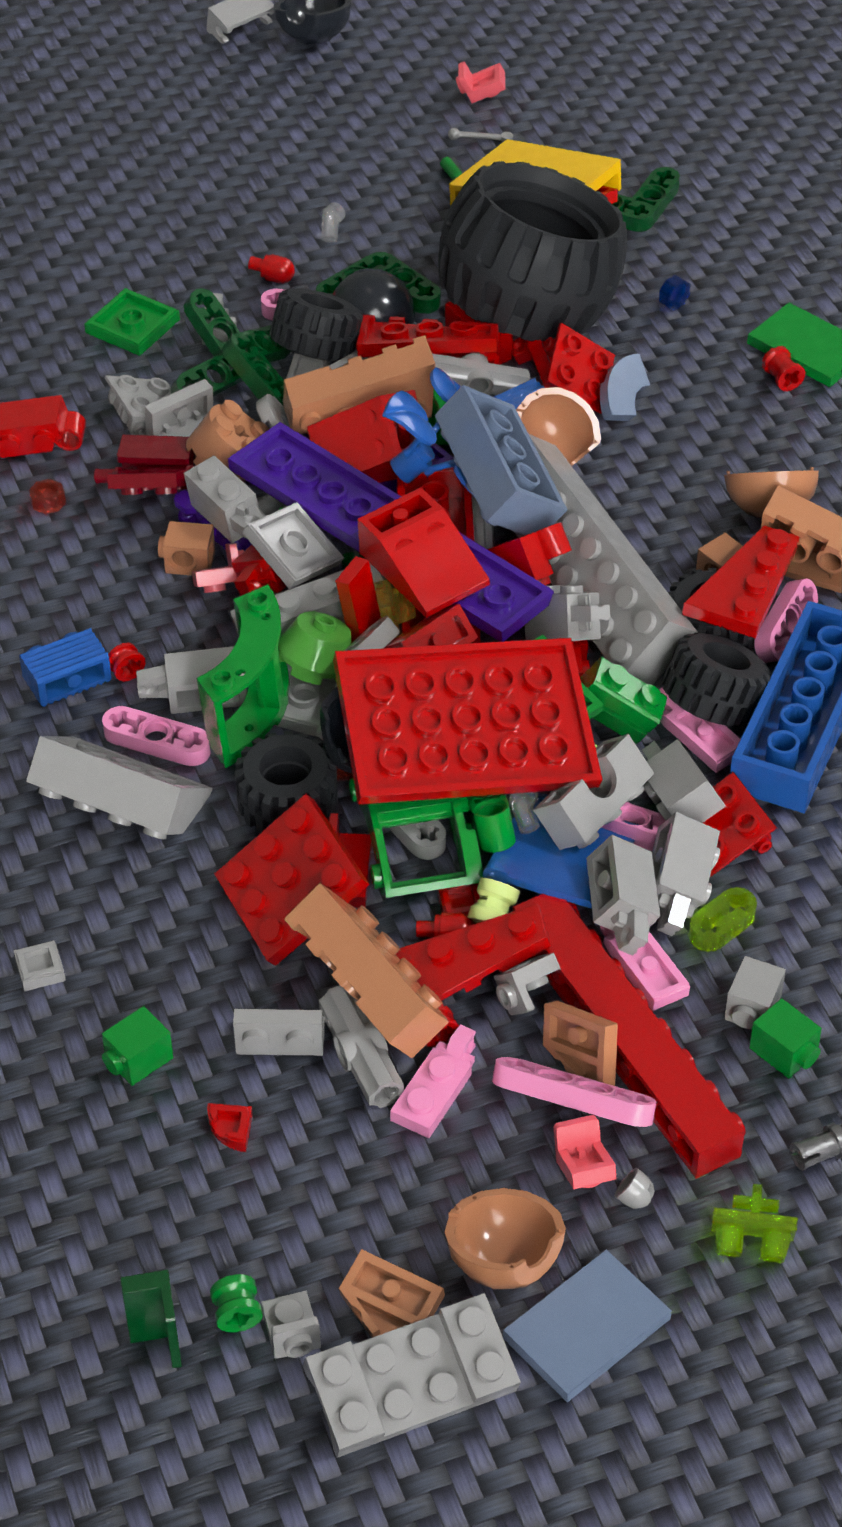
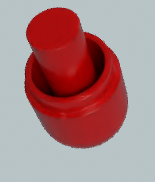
[248,254,295,284]
[416,912,474,937]

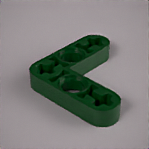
[612,167,680,232]
[316,252,441,314]
[170,288,243,396]
[222,325,292,405]

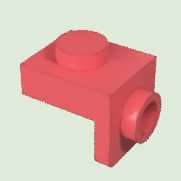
[456,61,505,104]
[192,543,244,593]
[554,1115,617,1189]

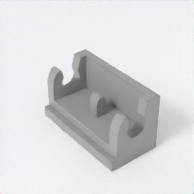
[206,0,275,44]

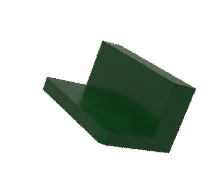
[120,1270,182,1368]

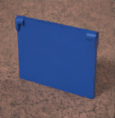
[483,792,638,909]

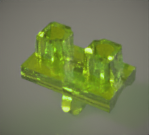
[711,1184,798,1263]

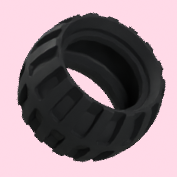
[438,161,627,341]

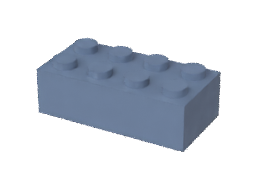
[435,385,568,535]

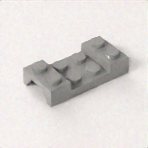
[303,1293,521,1458]

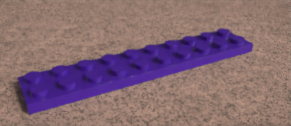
[228,422,554,642]

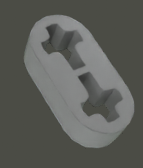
[344,616,400,651]
[389,820,446,860]

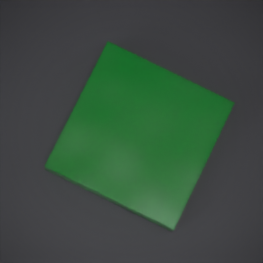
[84,288,180,356]

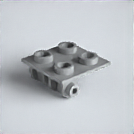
[105,375,171,435]

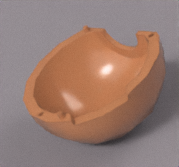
[516,387,601,466]
[724,467,819,518]
[445,1188,566,1289]

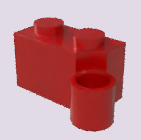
[0,395,86,458]
[487,522,572,585]

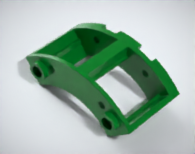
[196,585,290,768]
[349,778,484,898]

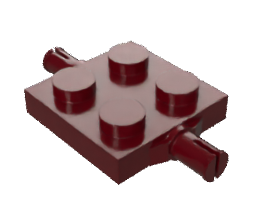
[94,465,196,495]

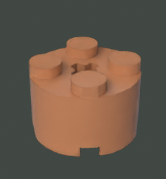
[186,400,269,483]

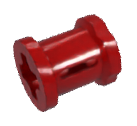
[762,346,805,392]

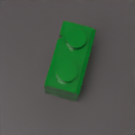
[580,656,668,745]

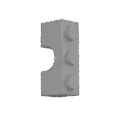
[533,734,654,850]

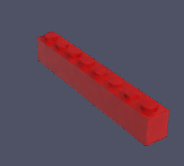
[513,894,746,1179]

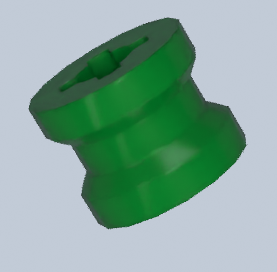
[210,1274,263,1332]

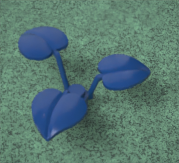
[382,368,475,497]

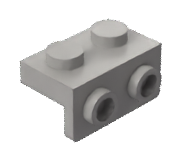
[145,379,213,437]
[233,1009,325,1056]

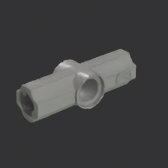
[432,353,530,395]
[319,985,404,1108]

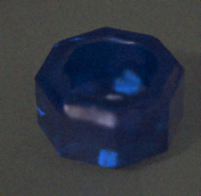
[659,275,691,311]

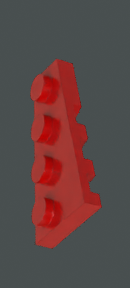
[356,315,499,358]
[396,904,551,1006]

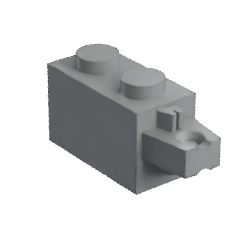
[184,456,264,543]
[525,585,610,641]
[136,646,247,714]
[642,739,726,823]
[652,812,720,936]
[586,835,660,955]

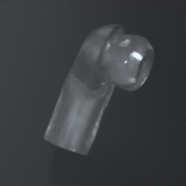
[321,202,345,242]
[508,792,540,834]

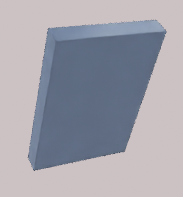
[503,1249,672,1402]

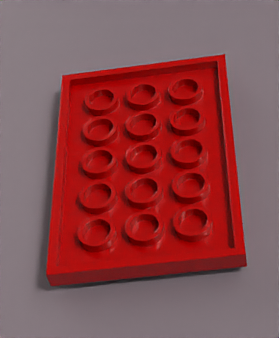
[333,638,603,805]

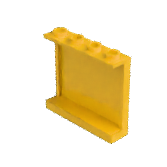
[449,139,621,207]

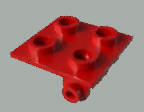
[543,323,615,414]
[703,772,777,877]

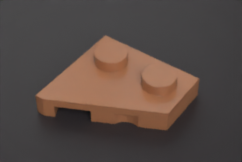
[543,1001,618,1086]
[339,1249,445,1338]

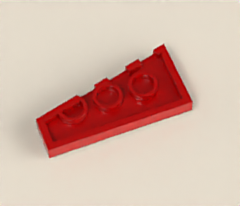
[682,525,800,639]

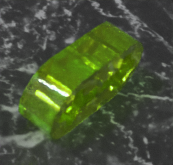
[689,887,757,952]

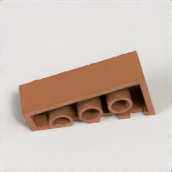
[283,335,435,434]
[761,485,842,593]
[284,883,449,1058]

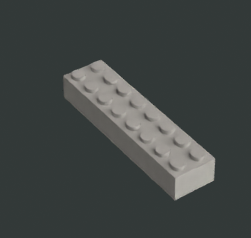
[516,434,698,685]

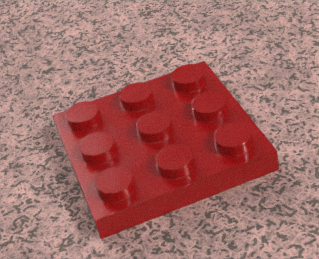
[214,794,370,966]

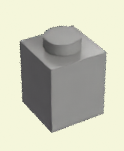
[725,956,786,1029]

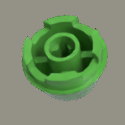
[278,611,352,685]

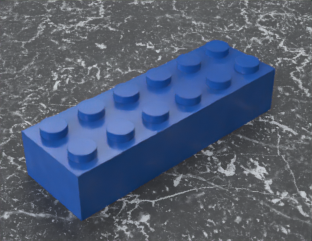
[730,601,842,814]

